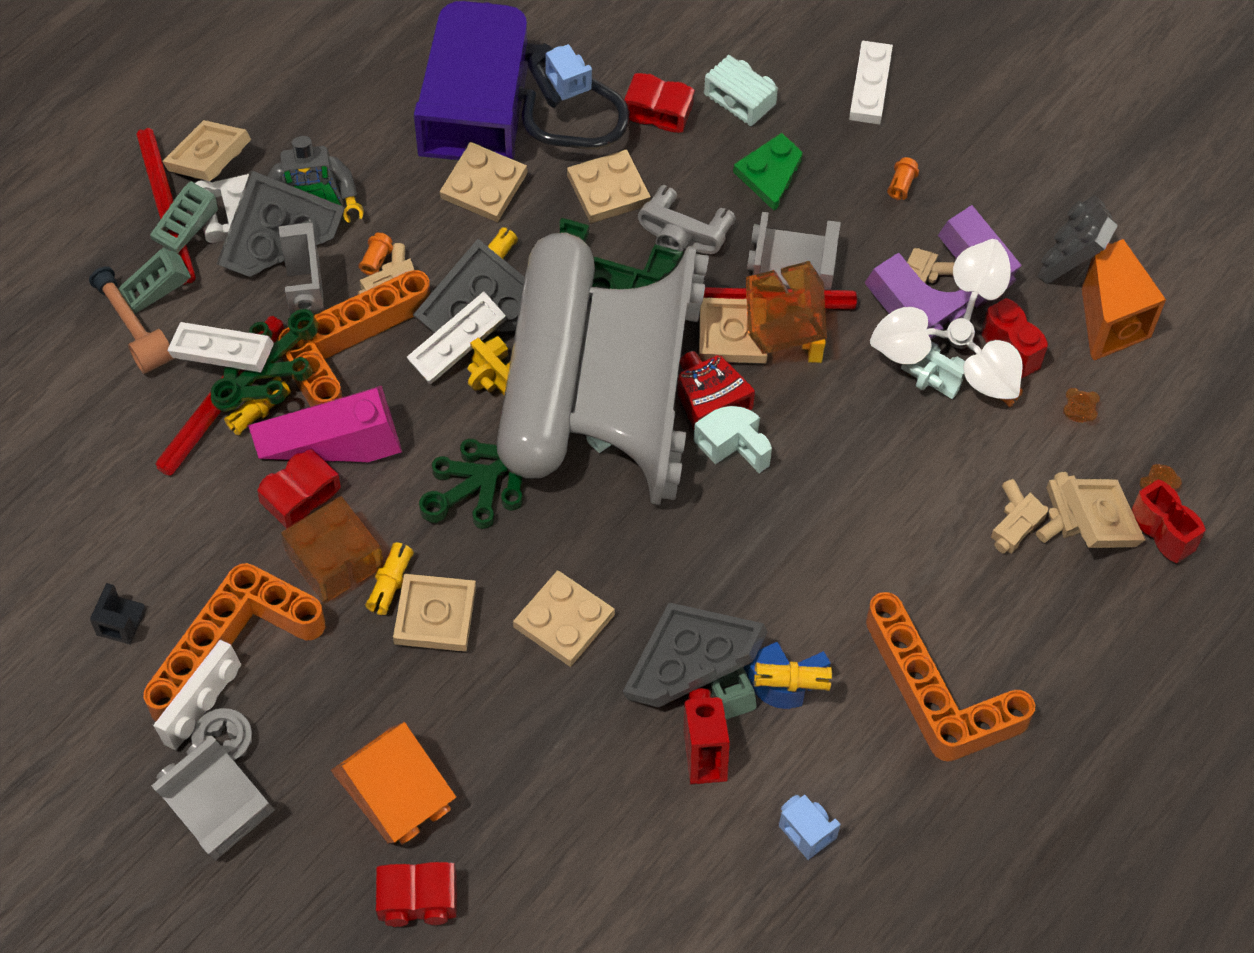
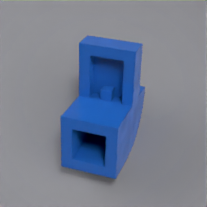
[743,642,831,709]

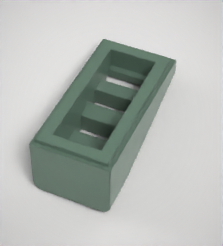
[150,181,218,253]
[118,247,191,314]
[708,667,757,719]

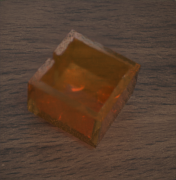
[746,261,827,354]
[281,496,384,604]

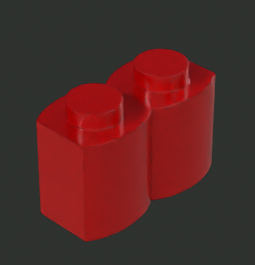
[624,73,695,133]
[982,298,1048,378]
[257,449,341,529]
[1132,479,1206,563]
[376,862,457,927]

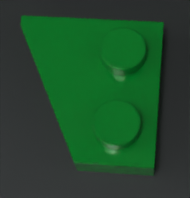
[733,133,803,211]

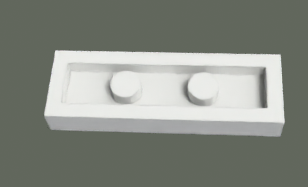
[849,41,893,124]
[407,292,507,385]
[167,322,274,372]
[153,640,241,750]

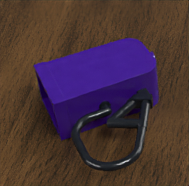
[414,1,629,160]

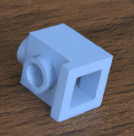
[546,44,592,100]
[779,795,841,860]

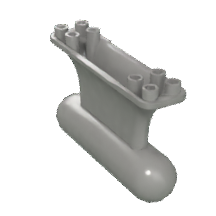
[496,233,709,505]

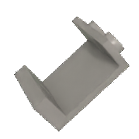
[747,212,841,290]
[279,222,325,316]
[151,735,275,861]

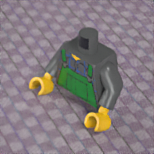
[267,136,364,223]

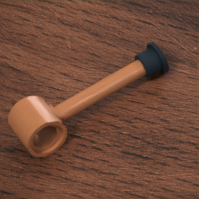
[89,266,175,374]

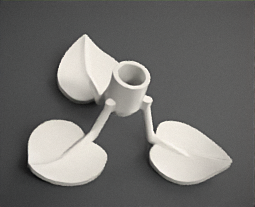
[870,239,1023,399]

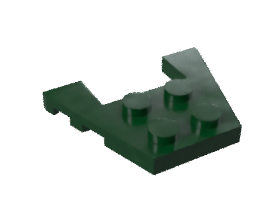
[560,218,683,289]

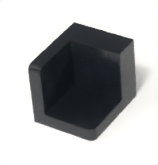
[90,583,146,645]

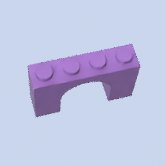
[865,205,1022,340]

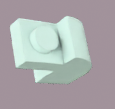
[694,406,772,473]

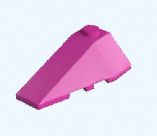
[248,386,402,462]

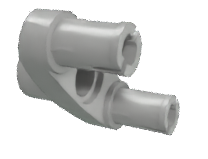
[638,185,736,254]

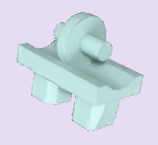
[901,341,965,399]

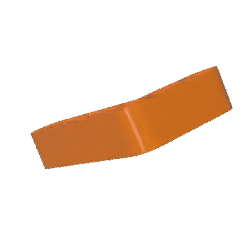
[278,270,431,407]
[143,563,325,721]
[866,592,1035,761]

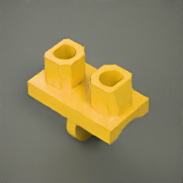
[467,336,510,395]

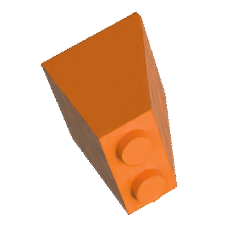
[1082,239,1166,361]
[331,722,456,845]

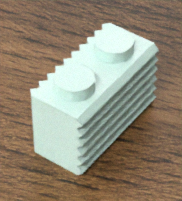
[704,55,778,126]

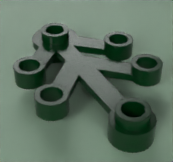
[211,309,319,411]
[419,439,522,529]

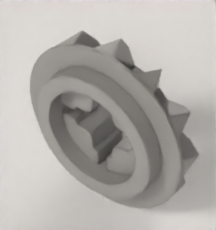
[191,708,252,761]

